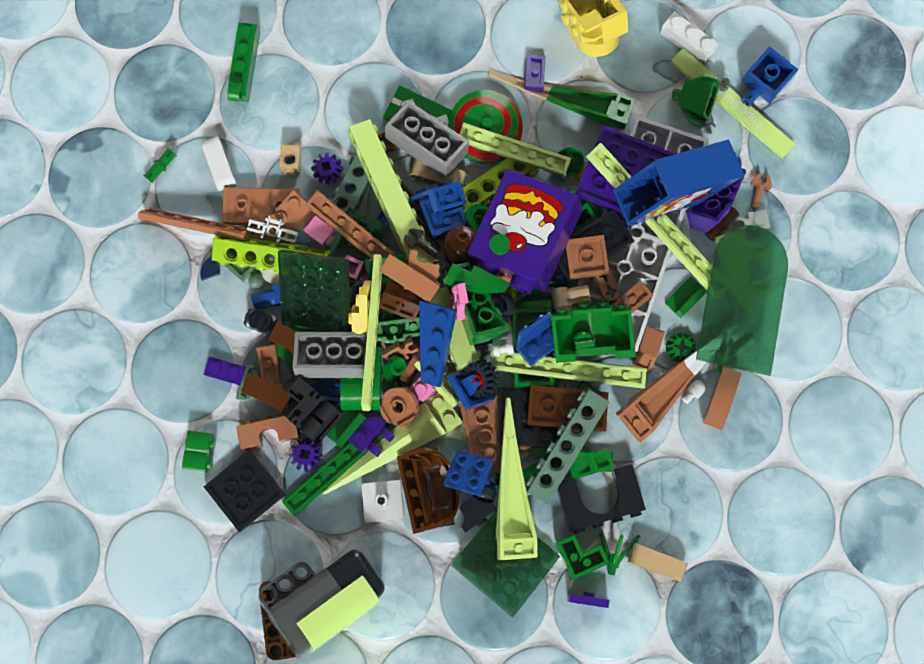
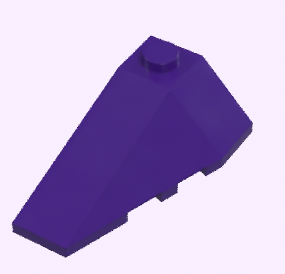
[686,168,746,233]

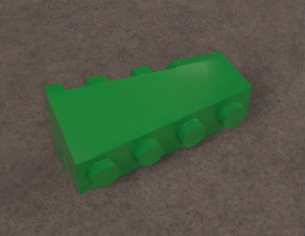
[450,262,511,346]

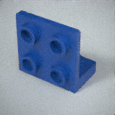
[410,180,467,213]
[516,312,555,367]

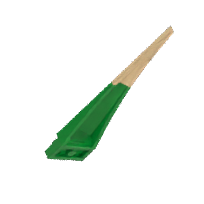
[488,71,636,129]

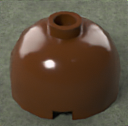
[443,225,477,264]

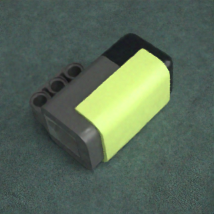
[258,550,385,659]

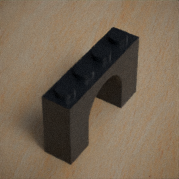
[557,464,646,534]

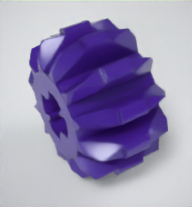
[311,152,344,185]
[289,438,323,472]

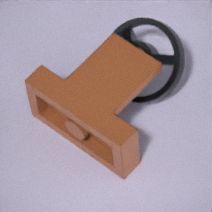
[404,248,451,290]

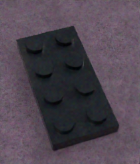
[558,209,634,282]

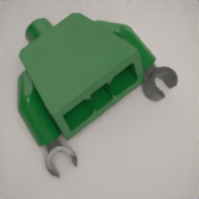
[671,74,730,134]

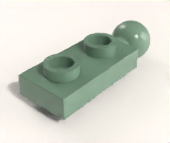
[224,248,264,289]

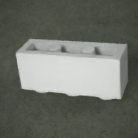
[660,11,719,65]

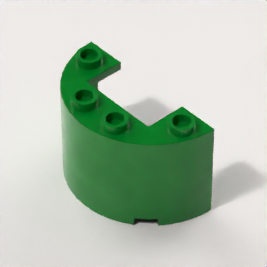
[551,301,636,363]

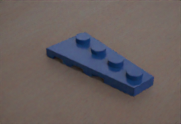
[419,300,457,387]

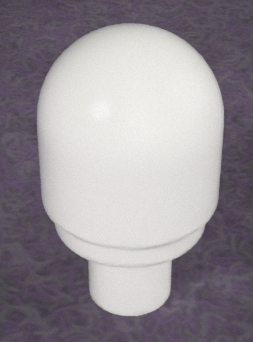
[682,380,706,404]

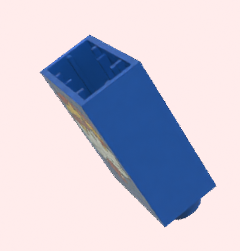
[613,139,745,226]

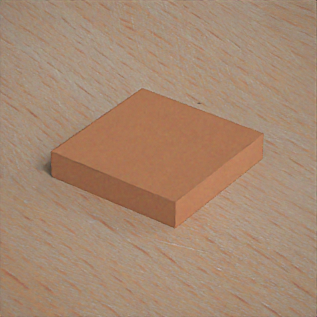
[566,235,609,279]

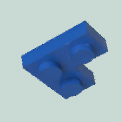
[419,199,468,238]

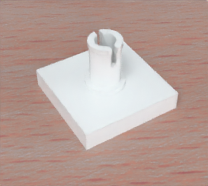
[361,480,404,523]

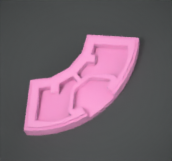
[450,283,468,321]

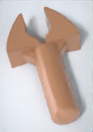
[750,172,772,208]

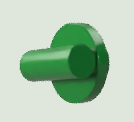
[573,331,595,349]

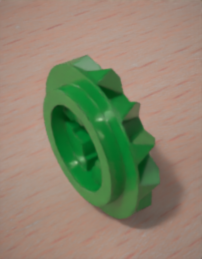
[666,332,697,363]

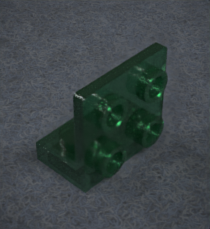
[337,207,387,260]

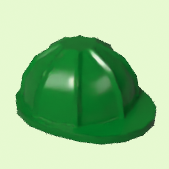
[465,204,488,232]

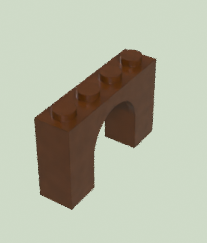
[241,322,297,412]

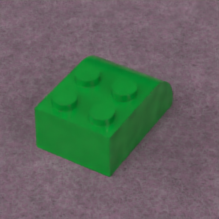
[340,347,382,410]

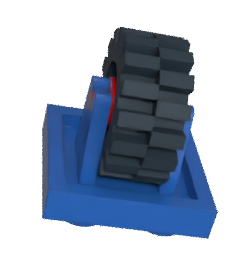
[446,360,500,410]

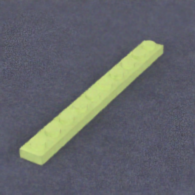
[586,143,730,299]

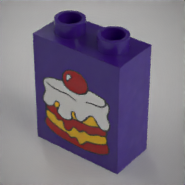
[467,169,583,295]

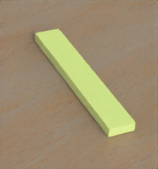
[459,123,571,177]

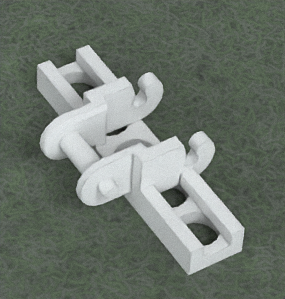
[247,215,298,243]

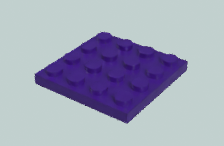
[575,125,675,224]

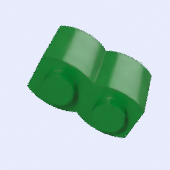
[182,431,216,473]

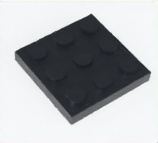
[496,387,556,448]
[203,449,286,533]

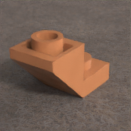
[632,325,665,374]

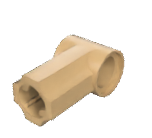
[551,285,591,311]

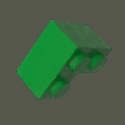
[555,535,610,580]

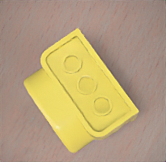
[557,0,628,57]

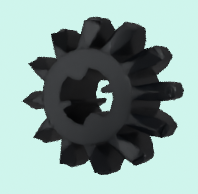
[244,308,278,335]

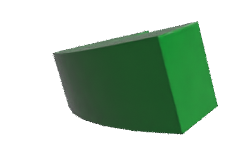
[443,263,510,293]

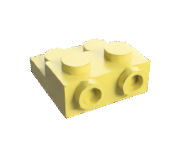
[349,280,372,334]

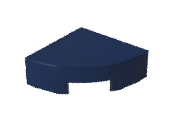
[200,257,220,281]

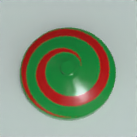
[448,90,523,164]

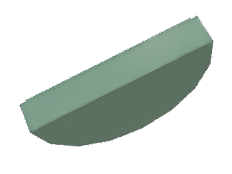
[236,362,260,400]

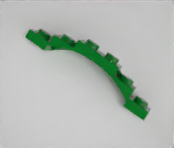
[496,448,614,496]

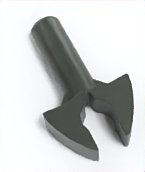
[404,229,438,257]

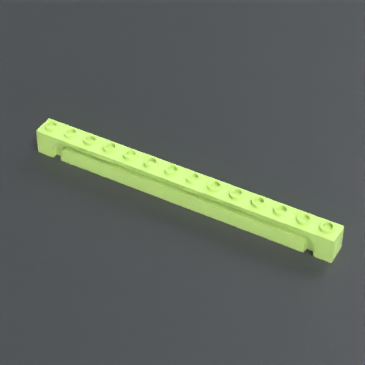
[348,119,481,372]

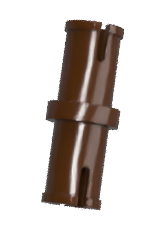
[704,206,740,242]

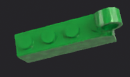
[227,22,260,102]

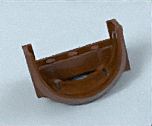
[397,447,459,534]

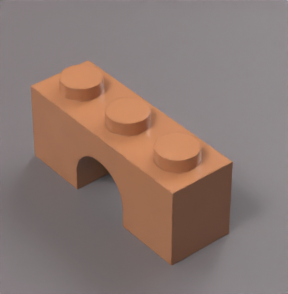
[236,413,300,451]

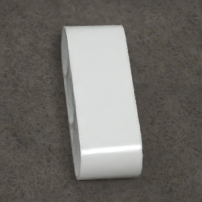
[201,136,237,191]

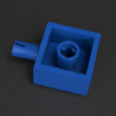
[741,46,799,107]

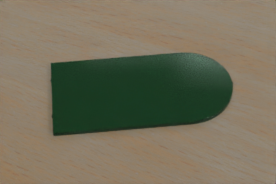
[696,225,788,376]

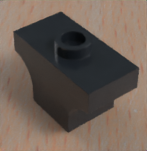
[459,496,496,533]

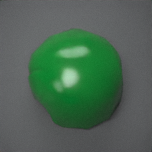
[557,147,585,176]

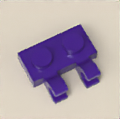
[348,411,395,458]

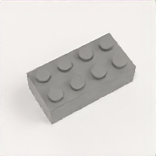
[385,100,469,178]
[293,332,375,378]

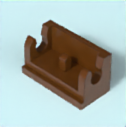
[379,281,423,321]

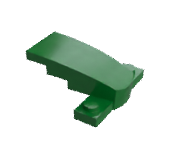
[365,254,420,343]

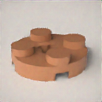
[380,387,420,427]

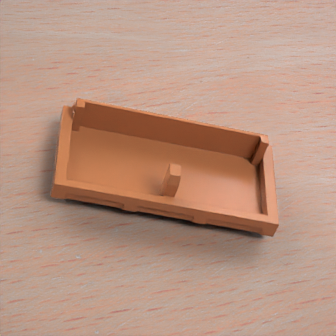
[222,187,300,226]

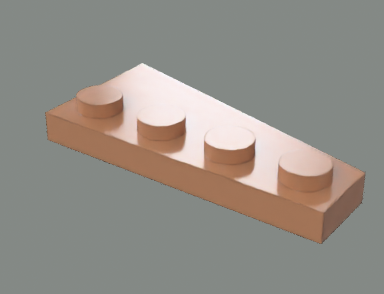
[249,190,320,257]

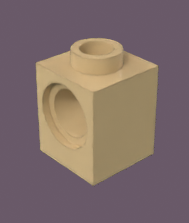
[279,145,302,175]

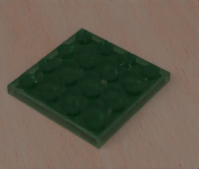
[278,250,351,332]
[451,508,561,618]

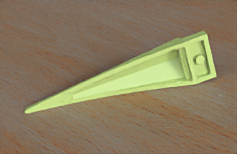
[322,392,463,494]
[495,397,538,560]

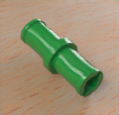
[143,148,177,183]

